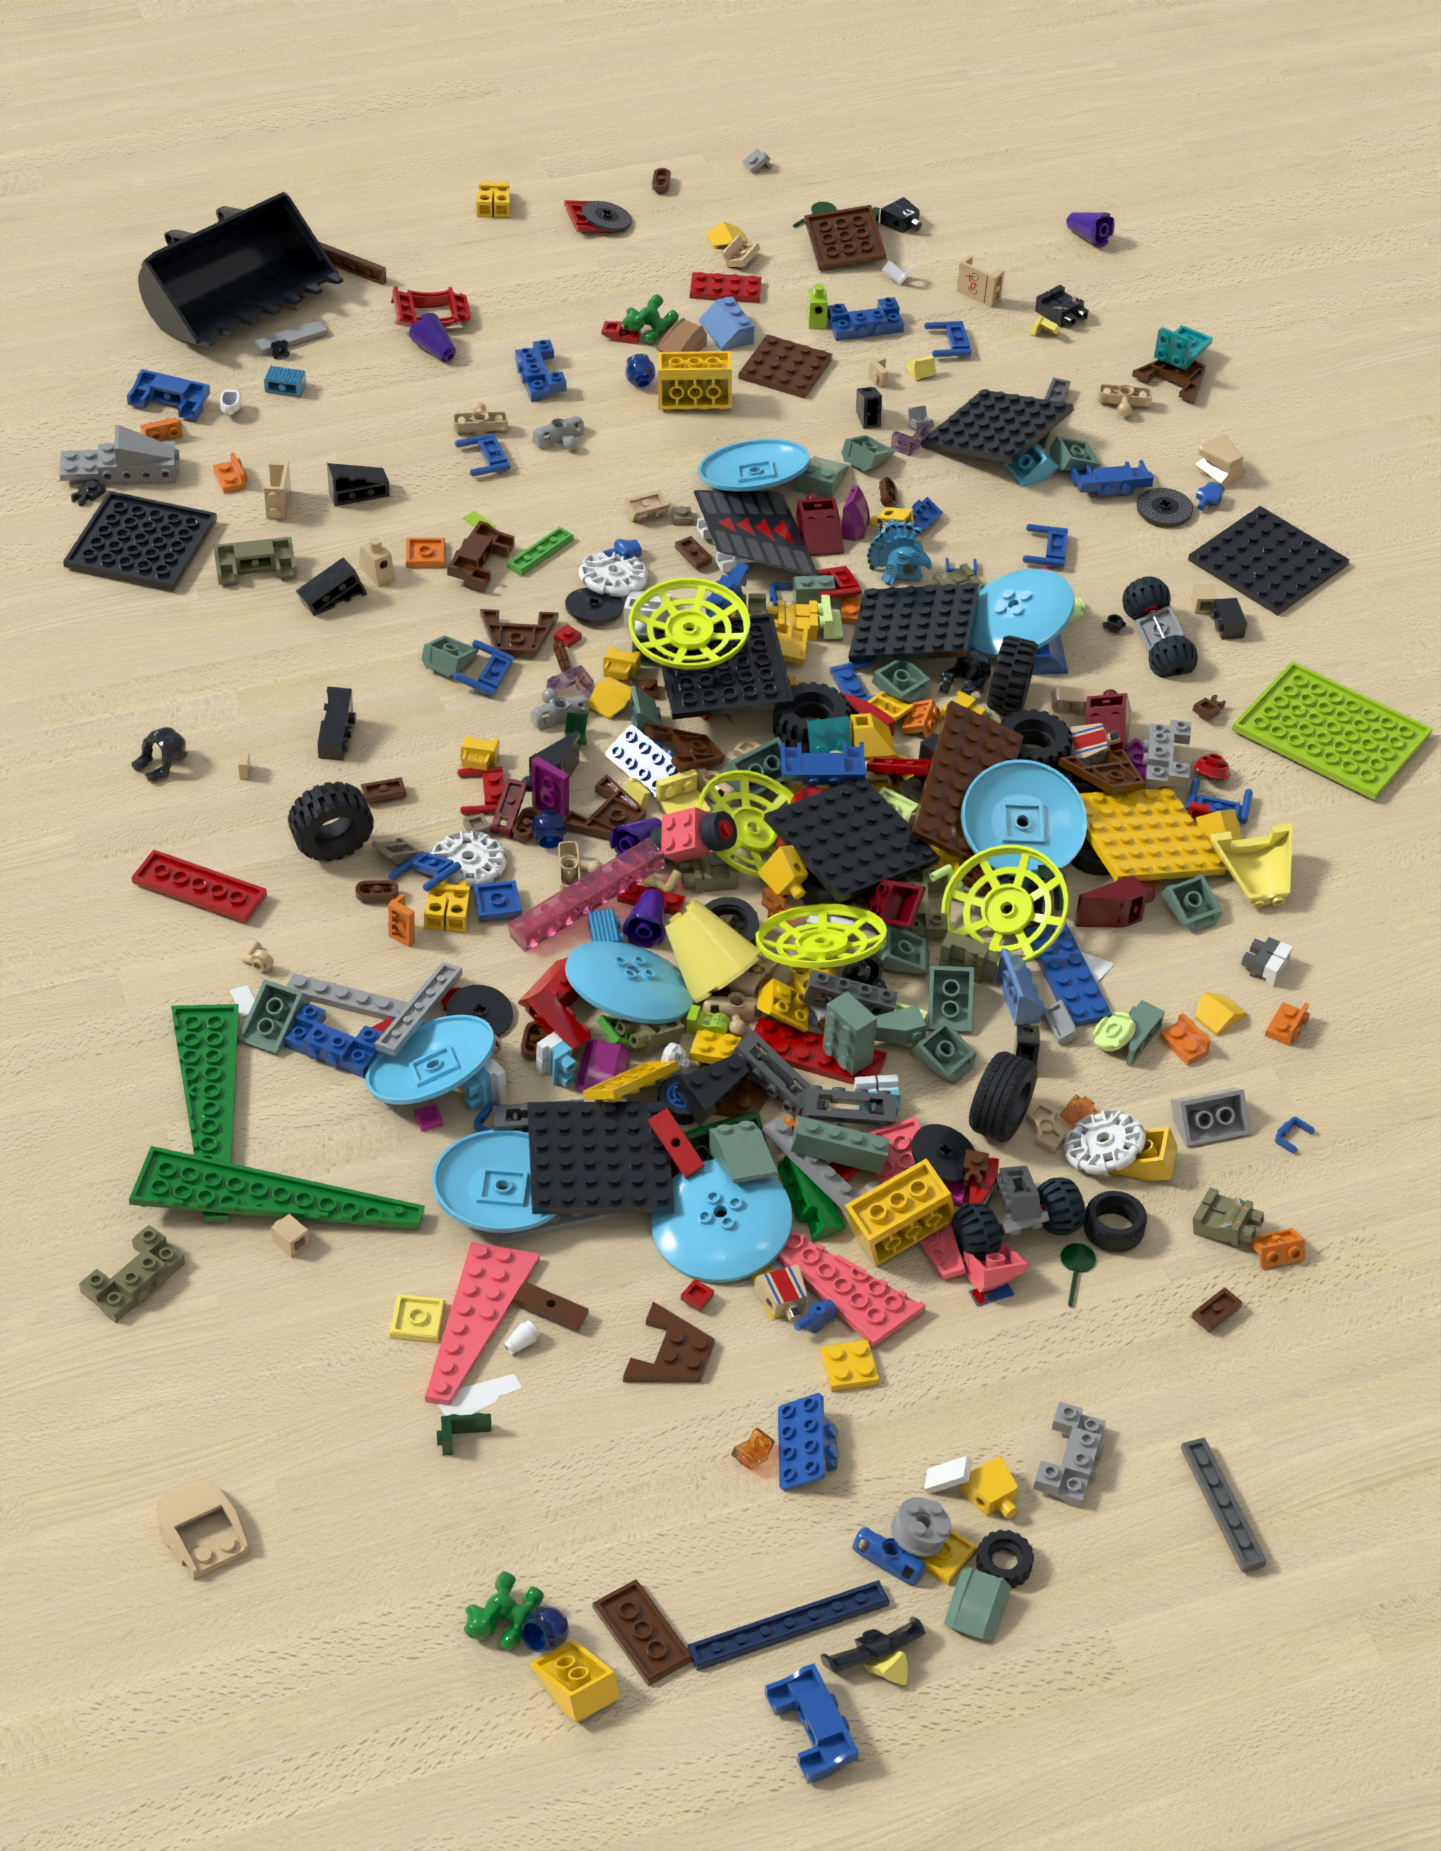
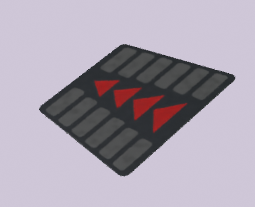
[694,490,818,576]

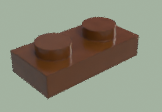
[675,536,712,569]
[617,679,658,699]
[361,777,406,804]
[1191,1287,1242,1332]

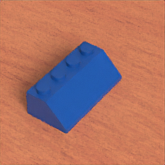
[1032,634,1068,674]

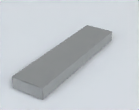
[254,320,328,355]

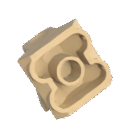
[1195,434,1247,487]

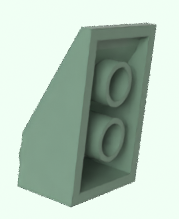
[796,456,849,498]
[927,965,974,1033]
[238,979,311,1055]
[709,1121,778,1184]

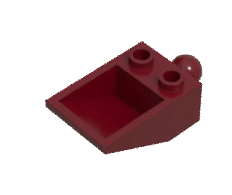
[796,493,844,556]
[1085,689,1131,752]
[1074,875,1156,928]
[867,879,926,930]

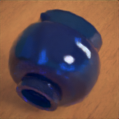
[625,353,656,388]
[531,809,567,848]
[521,1606,569,1653]

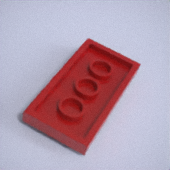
[690,272,762,303]

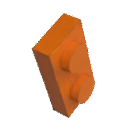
[840,594,862,625]

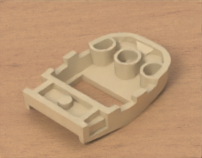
[156,1480,250,1580]

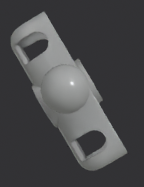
[532,416,584,450]
[531,688,590,729]

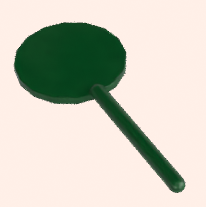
[793,201,836,227]
[1061,1243,1096,1307]

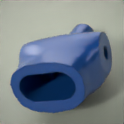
[1196,482,1225,511]
[604,539,642,560]
[794,1299,837,1333]

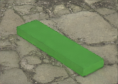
[507,527,574,576]

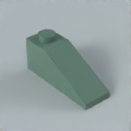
[1127,1000,1165,1067]
[875,1005,927,1044]

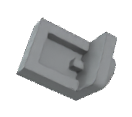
[742,148,772,173]
[908,405,934,432]

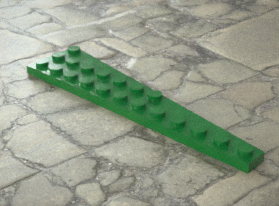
[171,1004,239,1222]
[129,1146,425,1230]

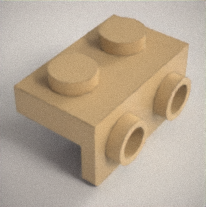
[723,235,760,268]
[624,490,670,522]

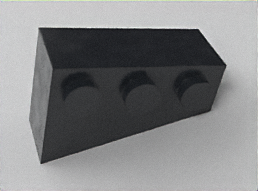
[327,463,390,507]
[296,557,367,616]
[317,686,357,761]
[676,1053,750,1127]

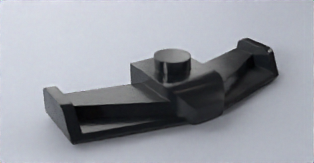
[820,1616,926,1672]

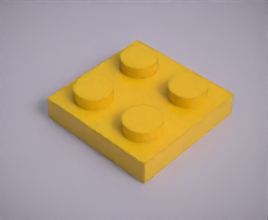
[689,1030,741,1064]
[820,1340,879,1392]

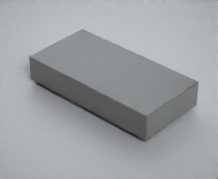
[1044,999,1080,1046]

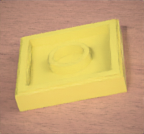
[390,1294,445,1343]

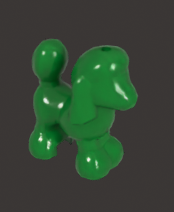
[622,294,679,344]
[464,1571,544,1650]

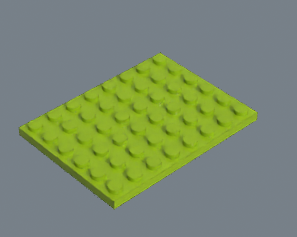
[1232,661,1433,800]

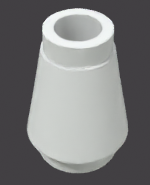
[503,1320,540,1355]

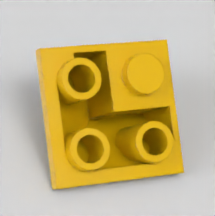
[850,713,896,760]
[757,978,809,1033]

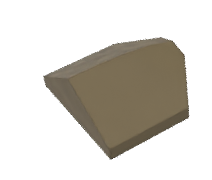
[372,838,420,866]

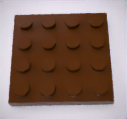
[804,205,886,270]
[738,335,833,399]

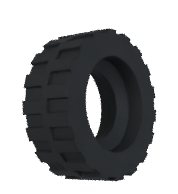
[976,1530,1034,1589]

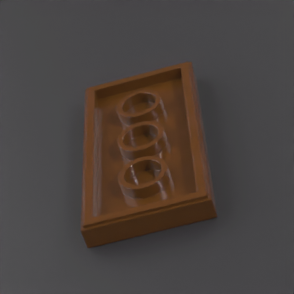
[592,1579,693,1686]

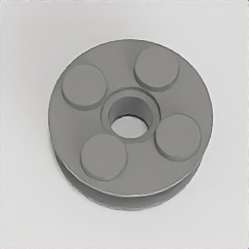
[891,1497,952,1557]

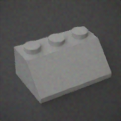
[1171,1087,1251,1147]

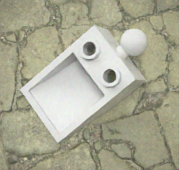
[624,590,672,633]

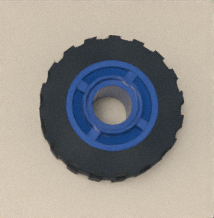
[657,1074,696,1125]

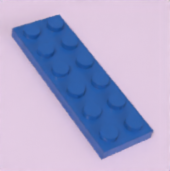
[1025,923,1112,1027]

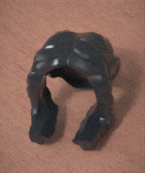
[939,650,991,696]
[131,727,188,782]
[842,949,888,989]

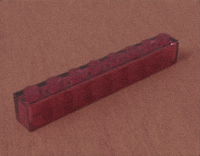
[508,837,665,952]

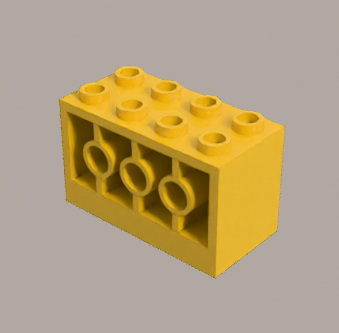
[658,351,732,410]
[845,1159,955,1266]

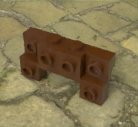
[447,521,515,591]

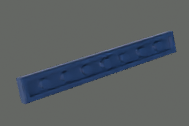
[687,1580,890,1671]

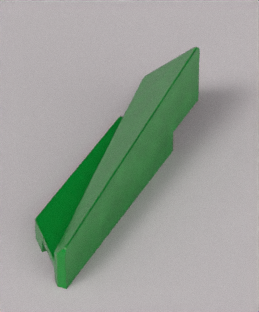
[778,1155,846,1241]

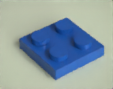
[473,880,522,922]

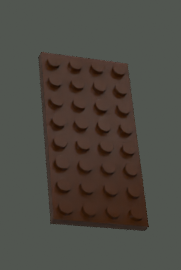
[910,700,1023,869]

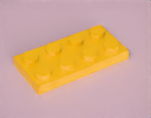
[583,1061,679,1102]

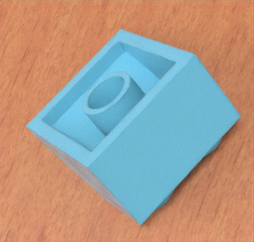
[1004,443,1059,487]

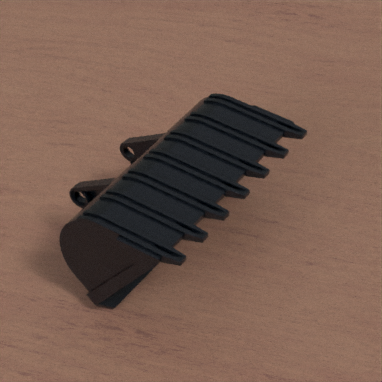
[138,192,344,347]

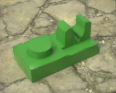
[597,1015,633,1049]

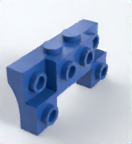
[827,297,904,341]
[515,340,567,402]
[127,369,210,421]
[1070,460,1154,497]
[705,562,750,618]
[780,742,866,787]
[284,1003,384,1078]
[765,1663,859,1784]

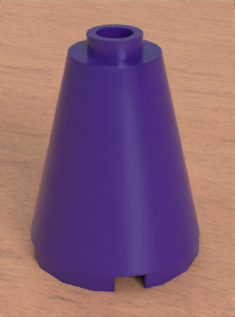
[1066,212,1115,247]
[409,313,456,361]
[609,817,662,866]
[623,889,666,948]

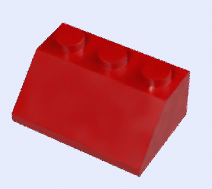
[518,957,580,1008]
[525,988,592,1058]

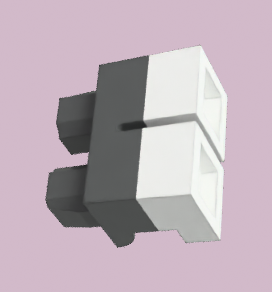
[1241,937,1293,986]

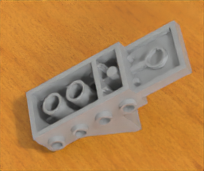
[60,425,180,485]

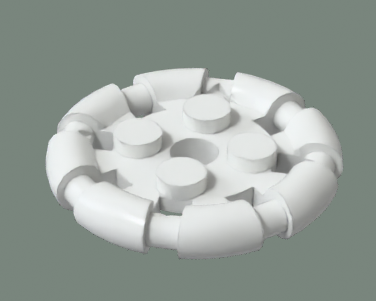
[578,551,648,597]
[431,831,507,887]
[1064,1110,1146,1175]

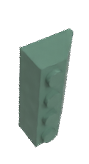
[791,1115,890,1174]

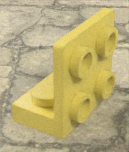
[656,769,711,814]

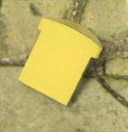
[1030,315,1061,336]
[906,356,936,381]
[624,778,651,809]
[864,1651,908,1685]

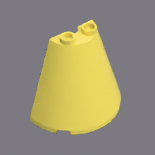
[1210,823,1293,908]
[665,899,763,1004]

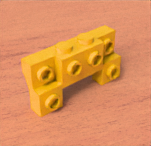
[729,611,808,665]

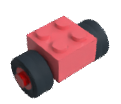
[649,807,737,864]

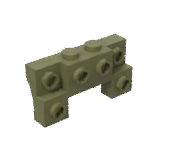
[213,537,297,585]
[899,867,948,939]
[79,1225,185,1323]

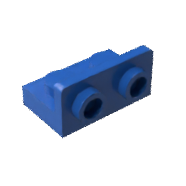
[911,497,943,532]

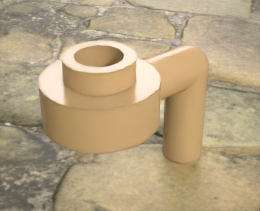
[241,940,274,972]

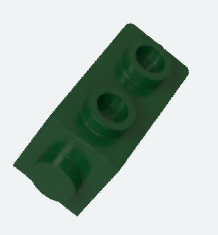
[564,710,588,747]
[1031,864,1066,911]
[437,1413,492,1455]

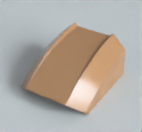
[656,318,707,352]

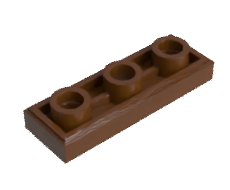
[514,1281,589,1331]

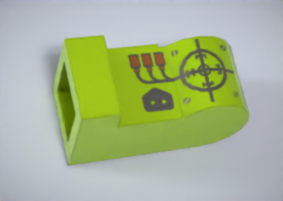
[686,1004,730,1035]

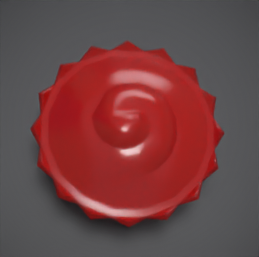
[1192,753,1231,780]

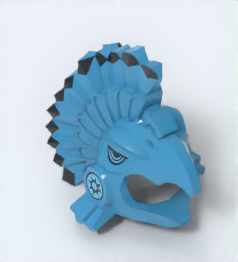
[867,519,932,586]

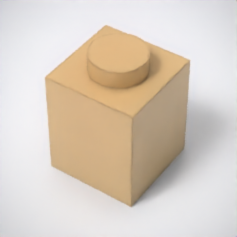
[1191,584,1217,614]
[271,1214,309,1258]

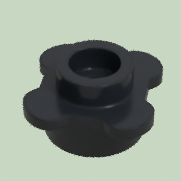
[271,340,290,359]
[1103,614,1126,633]

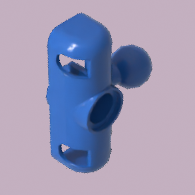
[852,1527,926,1586]

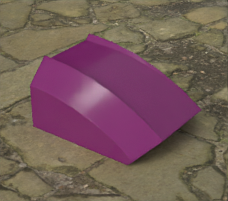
[841,485,870,541]
[575,1039,631,1091]

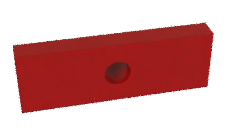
[647,1108,705,1179]

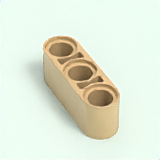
[1052,687,1105,715]

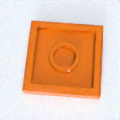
[406,538,445,568]

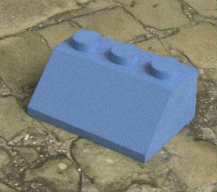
[699,297,755,351]
[997,948,1045,1026]

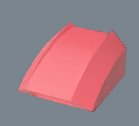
[963,1243,1031,1293]

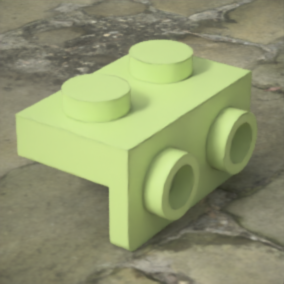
[817,595,843,639]

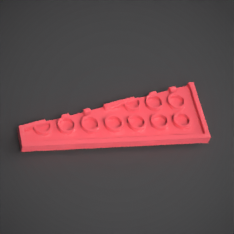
[868,1116,966,1280]
[776,1231,925,1347]
[425,1242,540,1406]

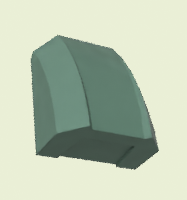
[841,435,895,472]
[1049,436,1101,472]
[421,635,479,677]
[872,660,931,703]
[1161,874,1222,932]
[876,924,930,973]
[910,1020,976,1082]
[944,1567,1011,1640]

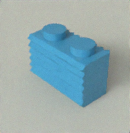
[264,365,306,397]
[588,908,624,943]

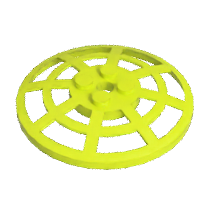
[629,578,750,670]
[697,770,794,878]
[941,845,1069,968]
[756,904,887,968]

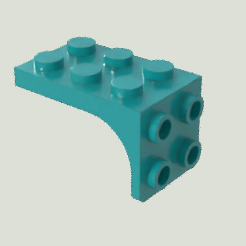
[1154,325,1213,370]

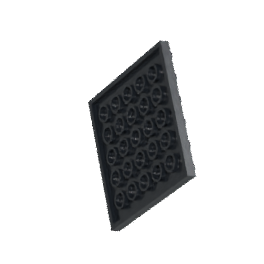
[921,389,1074,464]
[63,491,217,591]
[1188,506,1350,616]
[848,583,980,663]
[653,613,794,720]
[763,778,940,903]
[527,1101,674,1214]

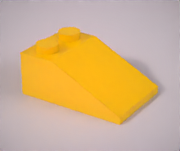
[1103,1127,1178,1181]
[529,1639,621,1723]

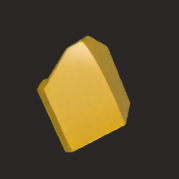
[706,221,746,248]
[589,677,631,720]
[867,691,913,721]
[1196,809,1242,847]
[1195,992,1247,1036]

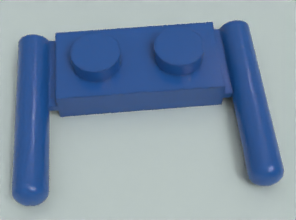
[924,321,971,357]
[455,433,510,477]
[1022,524,1068,567]
[453,640,514,697]
[830,662,891,701]
[1186,778,1253,824]
[388,851,462,892]

